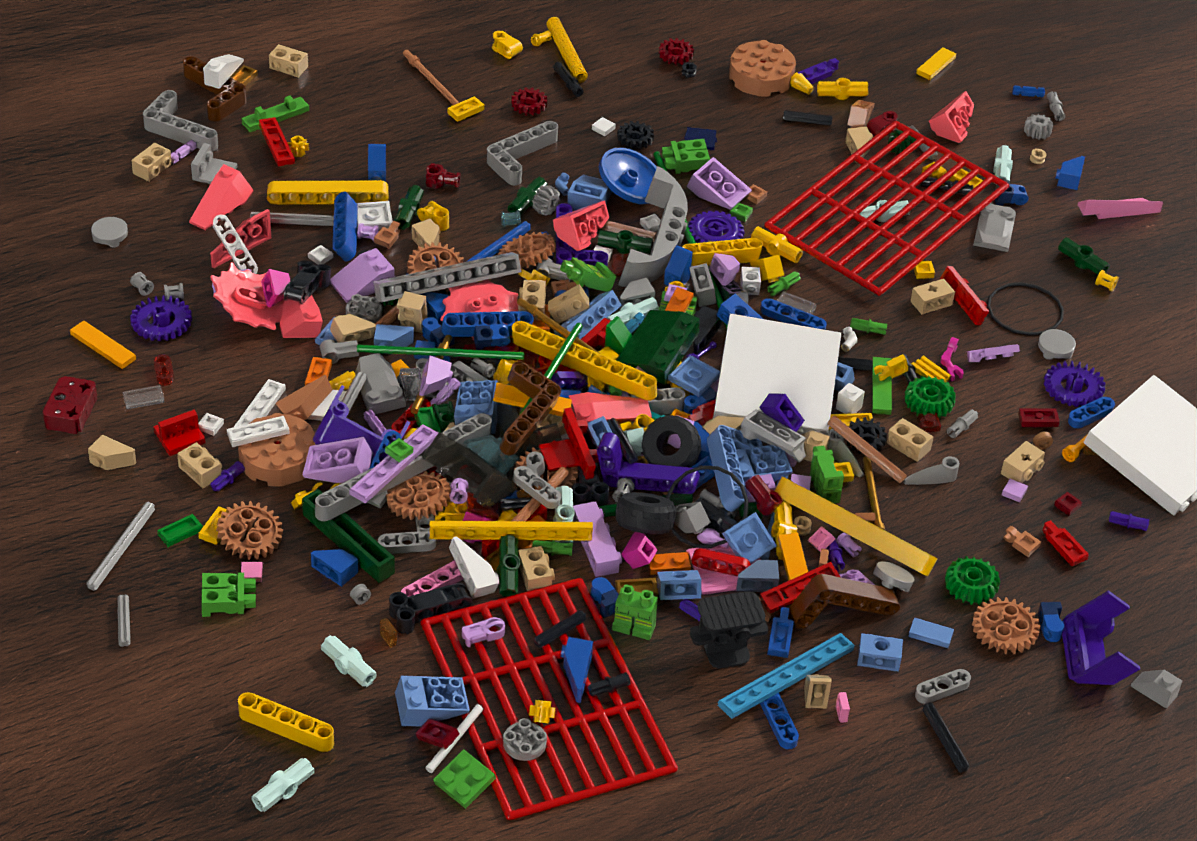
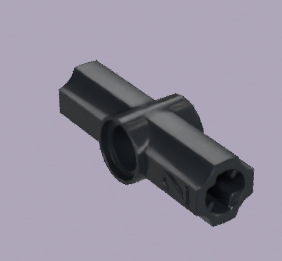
[695,498,739,533]

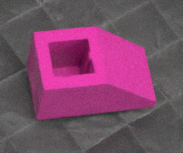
[621,532,657,569]

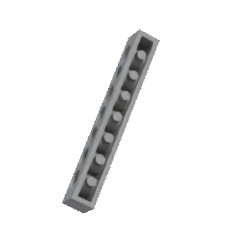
[373,252,521,302]

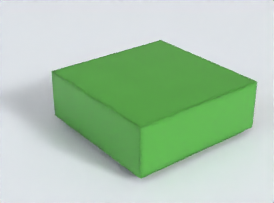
[730,203,753,222]
[385,438,413,462]

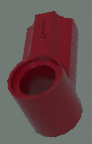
[745,475,782,516]

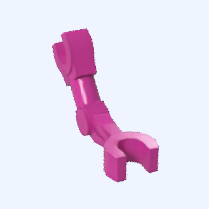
[941,337,964,382]

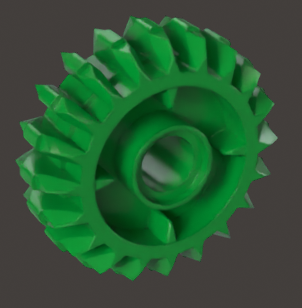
[905,375,956,420]
[945,556,1000,605]

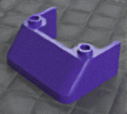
[313,385,410,466]
[1062,590,1140,685]

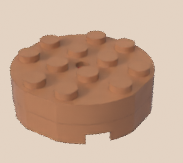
[729,40,796,97]
[238,413,316,486]

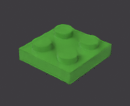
[433,750,496,809]

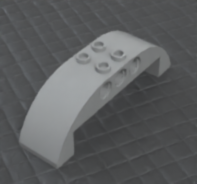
[618,166,688,287]

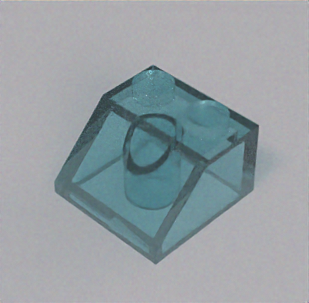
[463,435,519,476]

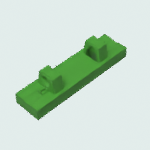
[242,96,309,132]

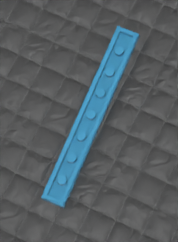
[718,633,855,719]

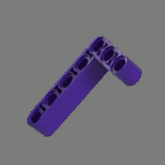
[556,203,608,267]
[597,432,700,494]

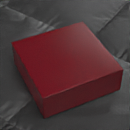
[1054,492,1083,516]

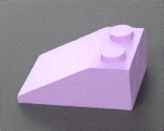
[687,157,752,210]
[330,248,395,303]
[302,437,373,484]

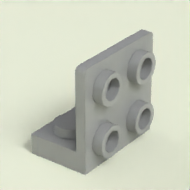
[191,143,237,184]

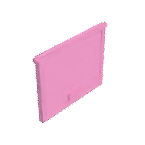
[686,545,761,595]

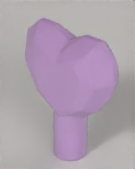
[697,528,730,549]

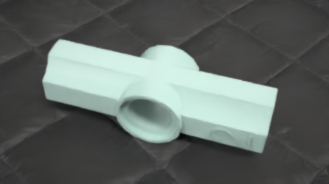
[993,145,1013,185]
[859,200,910,222]
[606,297,659,324]
[553,486,575,543]
[321,635,376,687]
[251,758,314,812]

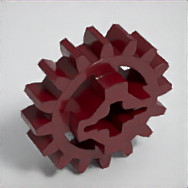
[659,38,694,65]
[511,87,547,116]

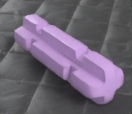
[171,140,197,164]
[430,378,461,406]
[364,410,386,436]

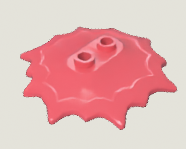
[210,262,285,330]
[440,279,518,340]

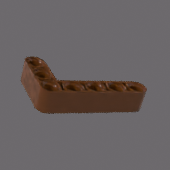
[183,56,247,122]
[499,361,561,456]
[789,574,900,628]

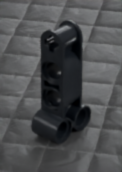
[284,261,331,304]
[572,445,609,507]
[389,583,473,634]

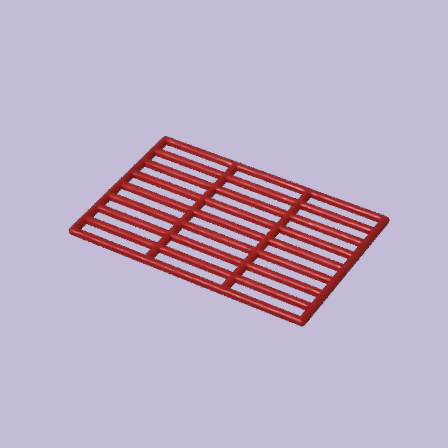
[764,121,1009,296]
[420,578,678,820]

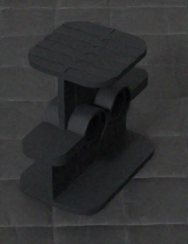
[690,591,768,668]

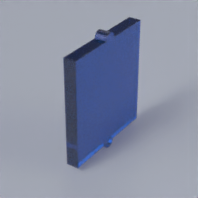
[684,127,717,150]

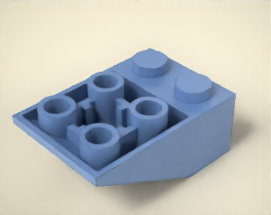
[568,175,612,210]
[454,380,498,434]
[736,445,793,482]
[395,676,470,726]

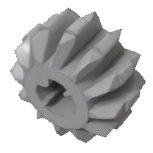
[1024,114,1053,140]
[532,185,560,215]

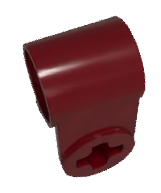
[866,111,898,136]

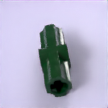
[508,177,548,218]
[394,185,424,230]
[597,230,653,254]
[1058,237,1110,275]
[497,535,521,597]

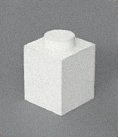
[836,383,865,414]

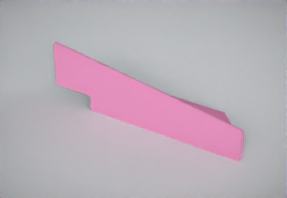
[1078,198,1163,219]

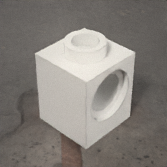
[740,267,761,295]

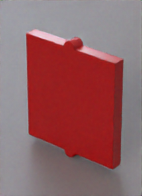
[539,439,580,472]

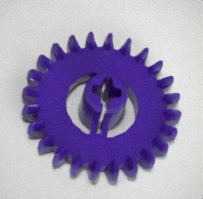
[688,211,745,243]
[130,295,192,341]
[1044,360,1105,407]

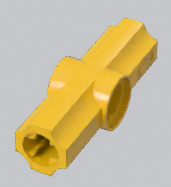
[817,78,868,100]
[751,226,803,263]
[771,501,797,560]

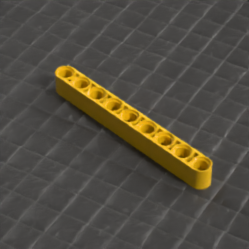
[512,321,657,401]
[774,476,938,576]

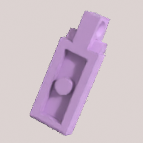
[967,344,1020,362]

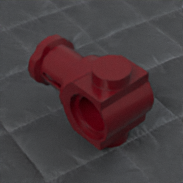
[426,163,461,189]

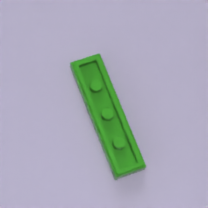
[872,357,892,415]

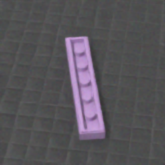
[349,424,439,504]

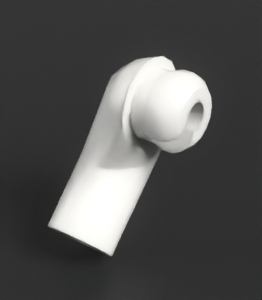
[841,327,857,352]

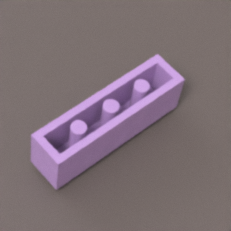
[573,501,622,577]

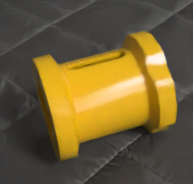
[1095,270,1119,292]

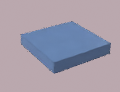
[668,355,720,397]
[722,512,777,563]

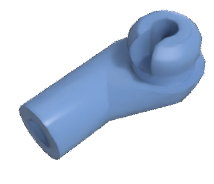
[555,173,569,196]

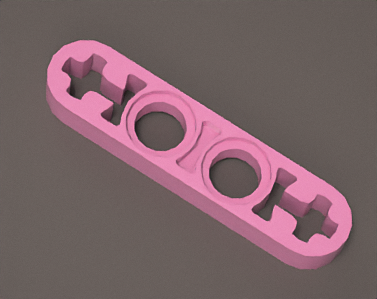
[401,560,463,597]

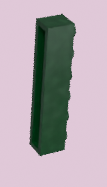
[302,489,395,583]

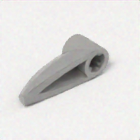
[827,429,864,478]
[904,456,960,485]

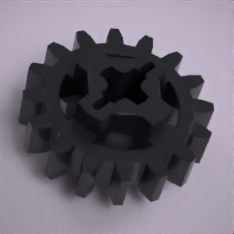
[617,121,654,150]
[845,417,887,454]

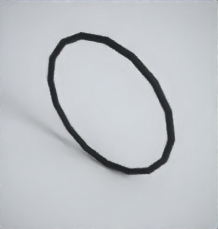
[987,282,1064,336]
[666,466,748,548]

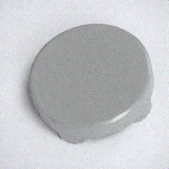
[91,217,128,247]
[345,294,382,323]
[1038,329,1076,360]
[873,561,914,592]
[503,718,547,761]

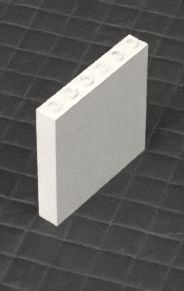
[713,314,841,435]
[1083,375,1197,516]

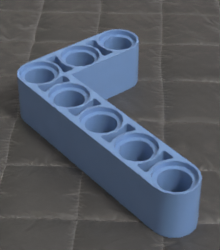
[707,425,763,512]

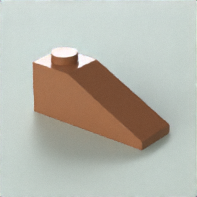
[847,100,875,128]
[275,375,333,420]

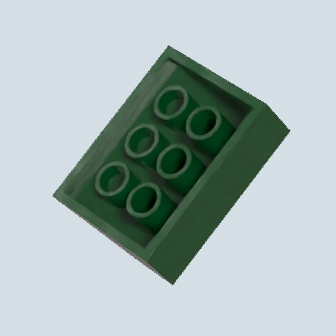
[616,310,699,385]

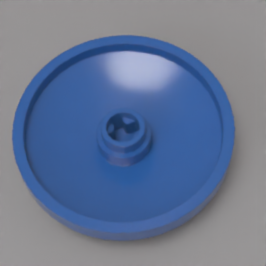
[599,148,657,204]

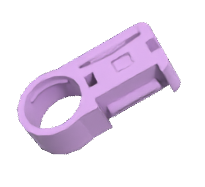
[462,617,505,647]

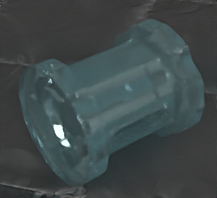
[501,210,521,227]

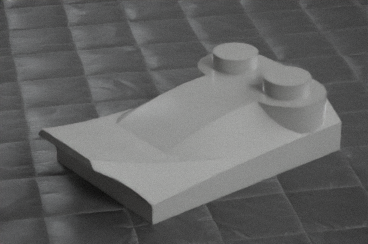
[973,203,1016,252]
[355,353,406,414]
[740,409,806,463]

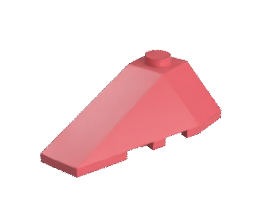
[929,91,974,143]
[189,164,253,230]
[553,200,609,251]
[210,209,271,268]
[280,295,323,338]
[569,392,652,424]

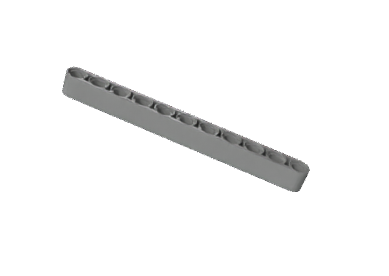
[315,413,492,521]

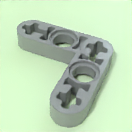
[378,514,436,554]

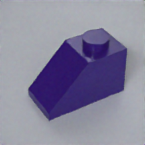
[759,393,805,432]

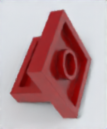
[153,410,206,456]

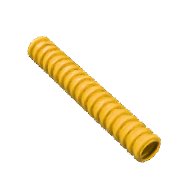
[546,17,588,83]

